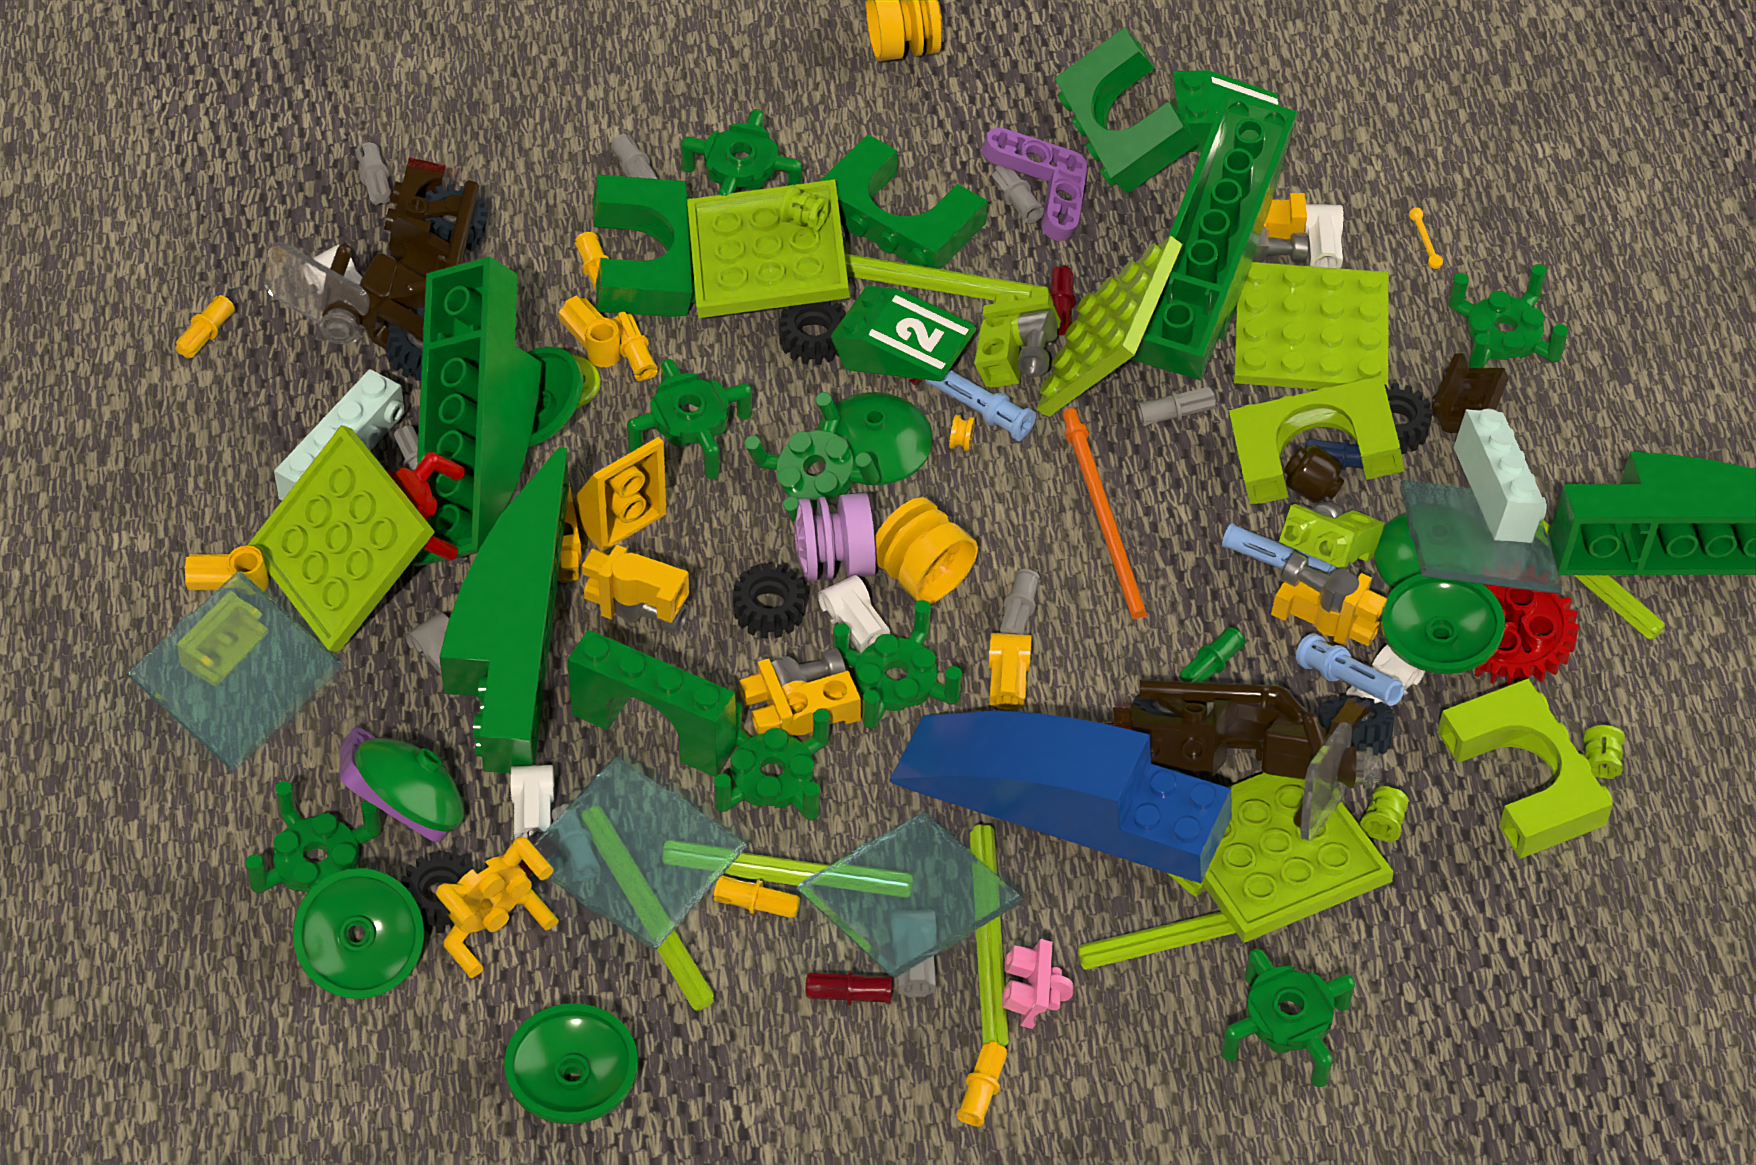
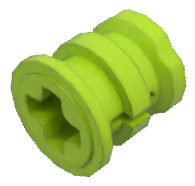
[780,186,829,231]
[1583,725,1625,779]
[1360,786,1409,843]

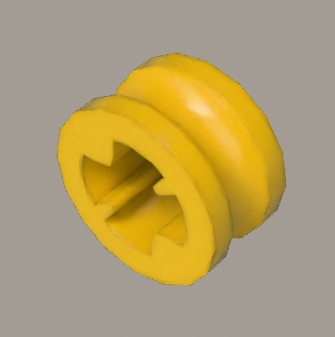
[949,414,975,452]

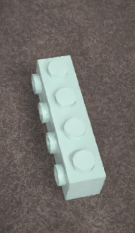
[274,369,405,500]
[1453,409,1547,543]

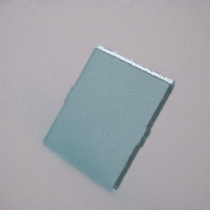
[1400,480,1562,594]
[127,571,345,772]
[533,757,747,949]
[796,812,1023,978]

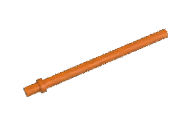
[1062,408,1147,619]

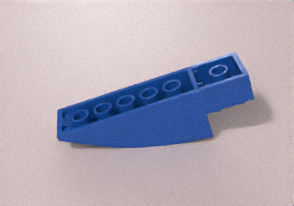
[890,711,1232,884]

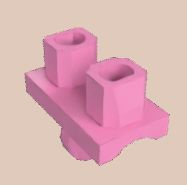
[1002,939,1074,1029]

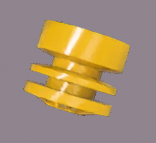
[865,0,942,62]
[874,497,978,604]

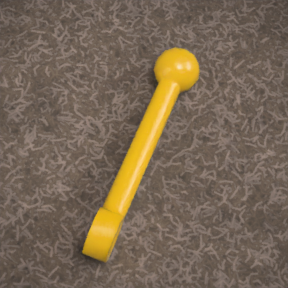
[1409,207,1443,269]

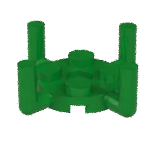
[680,109,802,196]
[1448,264,1569,368]
[627,359,752,479]
[744,392,880,525]
[833,600,962,729]
[714,701,829,821]
[245,781,382,893]
[1221,949,1355,1087]

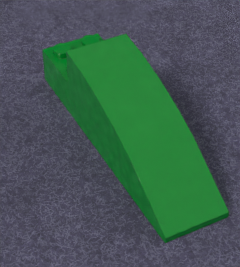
[1129,91,1298,381]
[412,256,542,567]
[439,447,569,774]
[1547,451,1756,575]

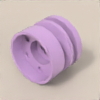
[794,493,876,582]

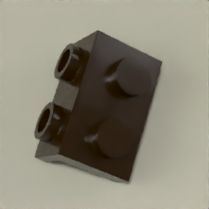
[1432,353,1509,433]

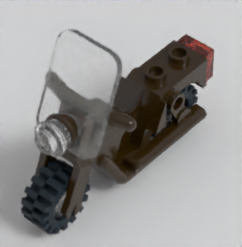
[264,157,488,381]
[1104,680,1394,841]

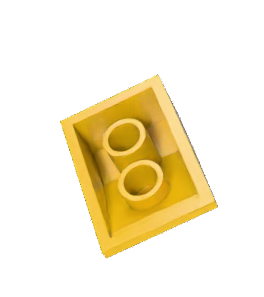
[573,437,666,552]

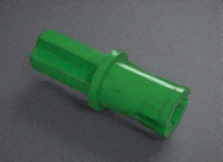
[1179,627,1245,683]

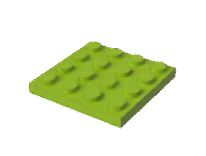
[687,179,850,318]
[1036,235,1182,417]
[1234,262,1389,390]
[248,425,435,652]
[1202,773,1393,943]

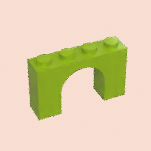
[1229,375,1404,504]
[1437,679,1613,859]

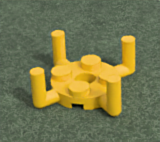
[436,837,559,978]

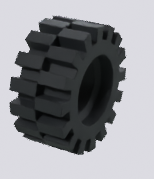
[779,301,846,365]
[1384,383,1433,454]
[733,563,805,639]
[401,852,474,933]

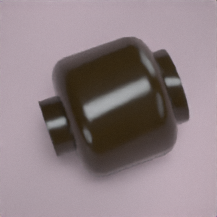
[1283,445,1344,503]

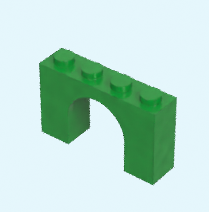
[1055,27,1199,193]
[820,134,988,269]
[592,174,696,317]
[567,630,736,777]

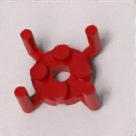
[387,452,465,561]

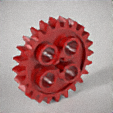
[1475,567,1579,686]

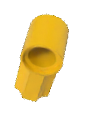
[558,295,621,367]
[184,545,270,597]
[989,633,1032,711]

